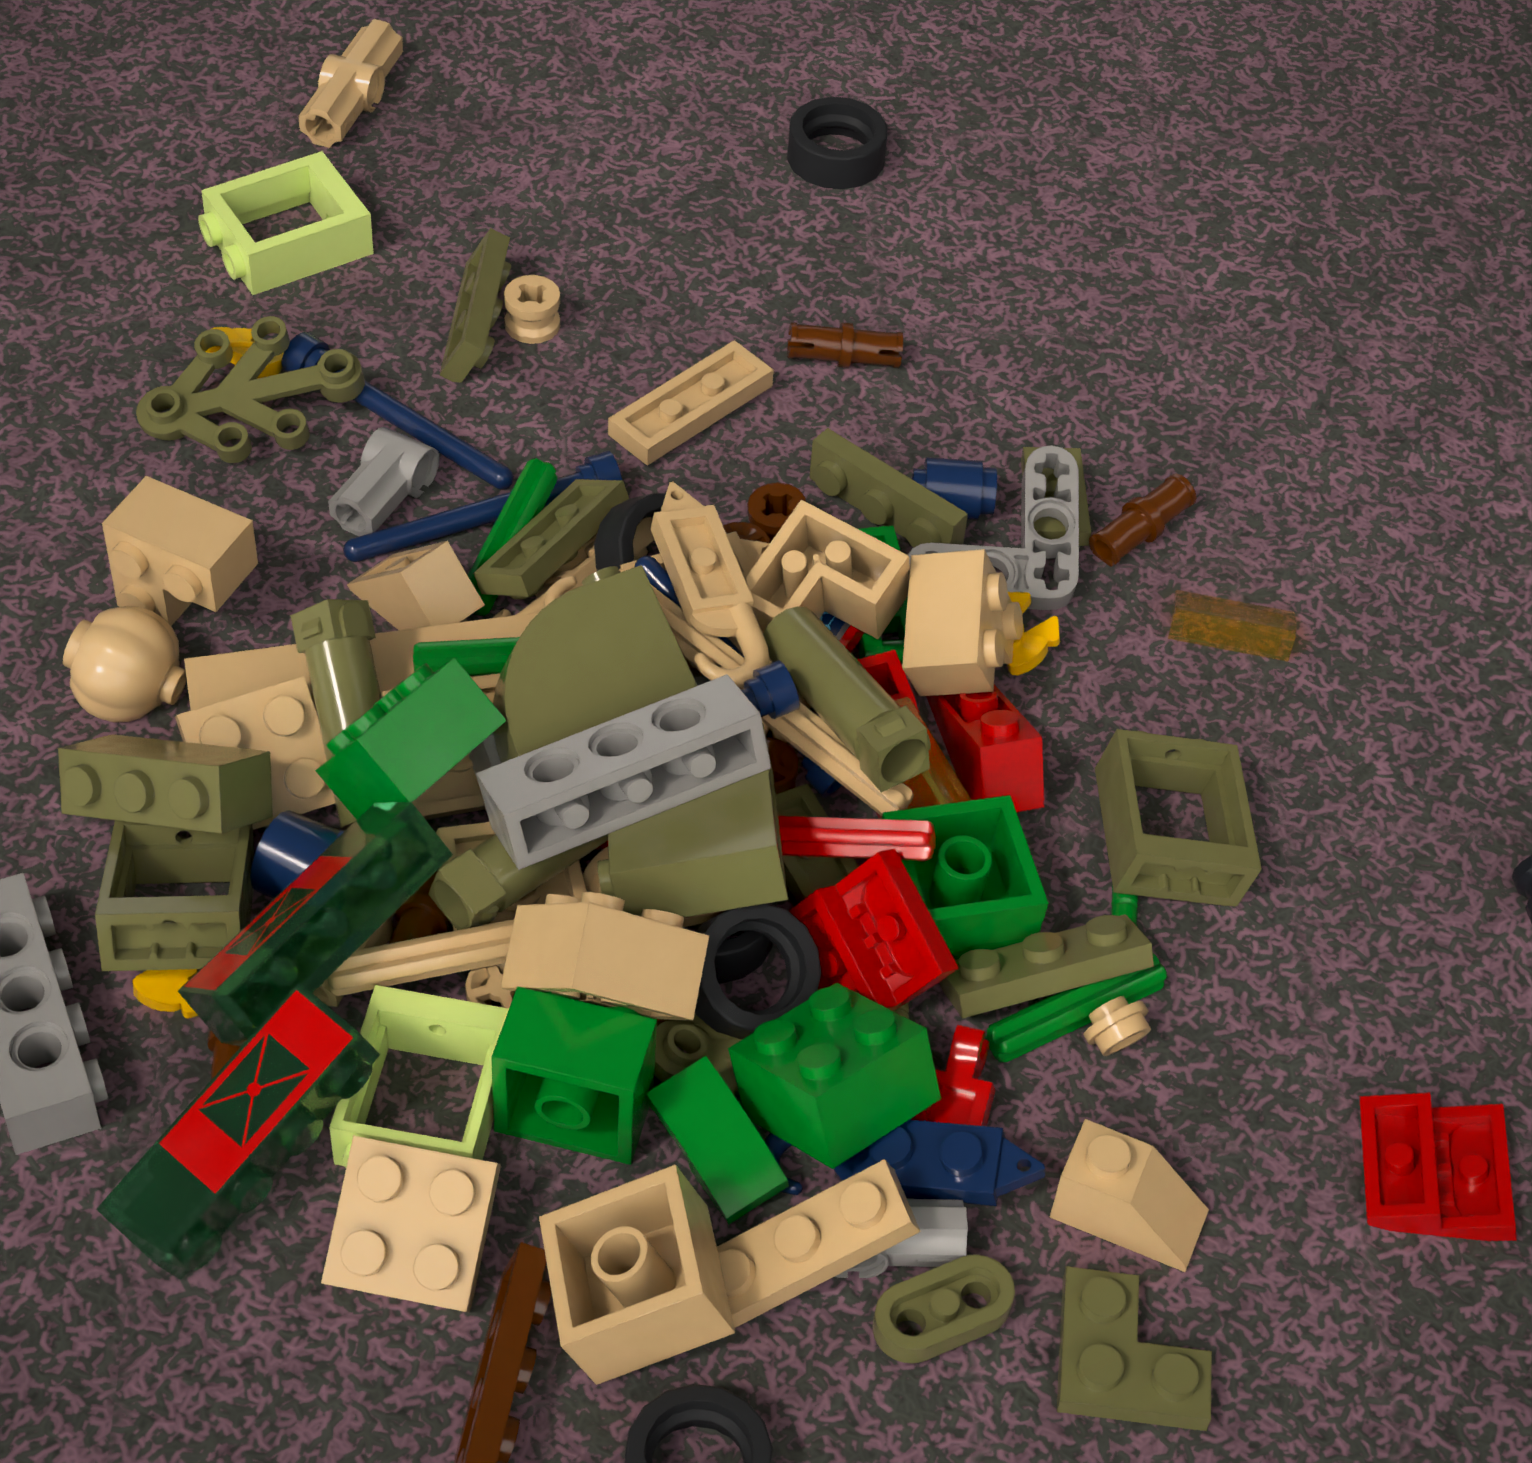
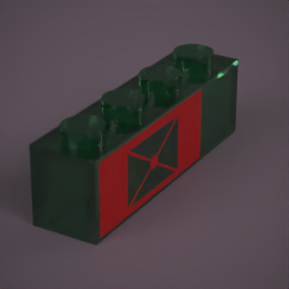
[178,802,453,1049]
[96,982,380,1280]

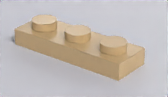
[608,340,774,466]
[717,1159,921,1328]

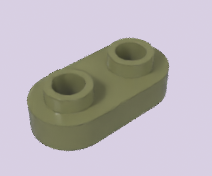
[873,1255,1015,1363]

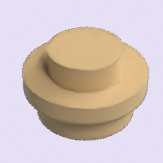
[1083,996,1151,1056]

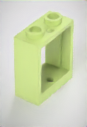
[198,151,373,295]
[329,985,509,1168]

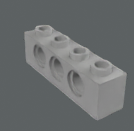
[476,674,771,870]
[0,873,108,1155]

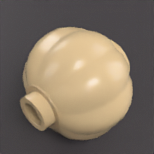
[63,606,187,722]

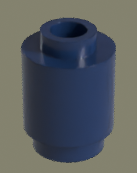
[912,457,997,520]

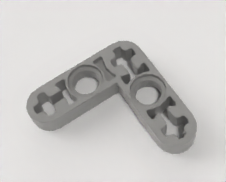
[907,445,1079,610]

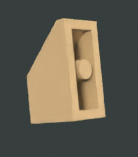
[347,541,485,630]
[1050,1119,1209,1272]

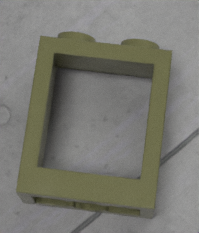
[1095,729,1262,906]
[95,820,255,971]

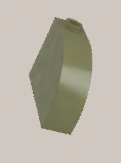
[493,565,697,763]
[597,723,788,917]

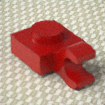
[910,1025,996,1126]

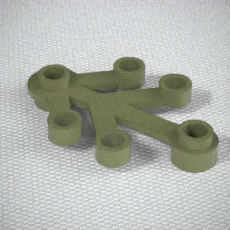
[136,316,365,463]

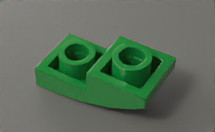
[646,1056,789,1225]

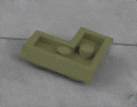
[1057,1266,1212,1431]

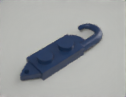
[764,1120,1046,1206]

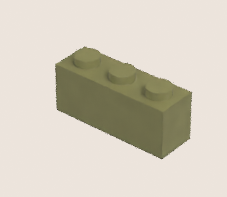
[58,734,273,834]

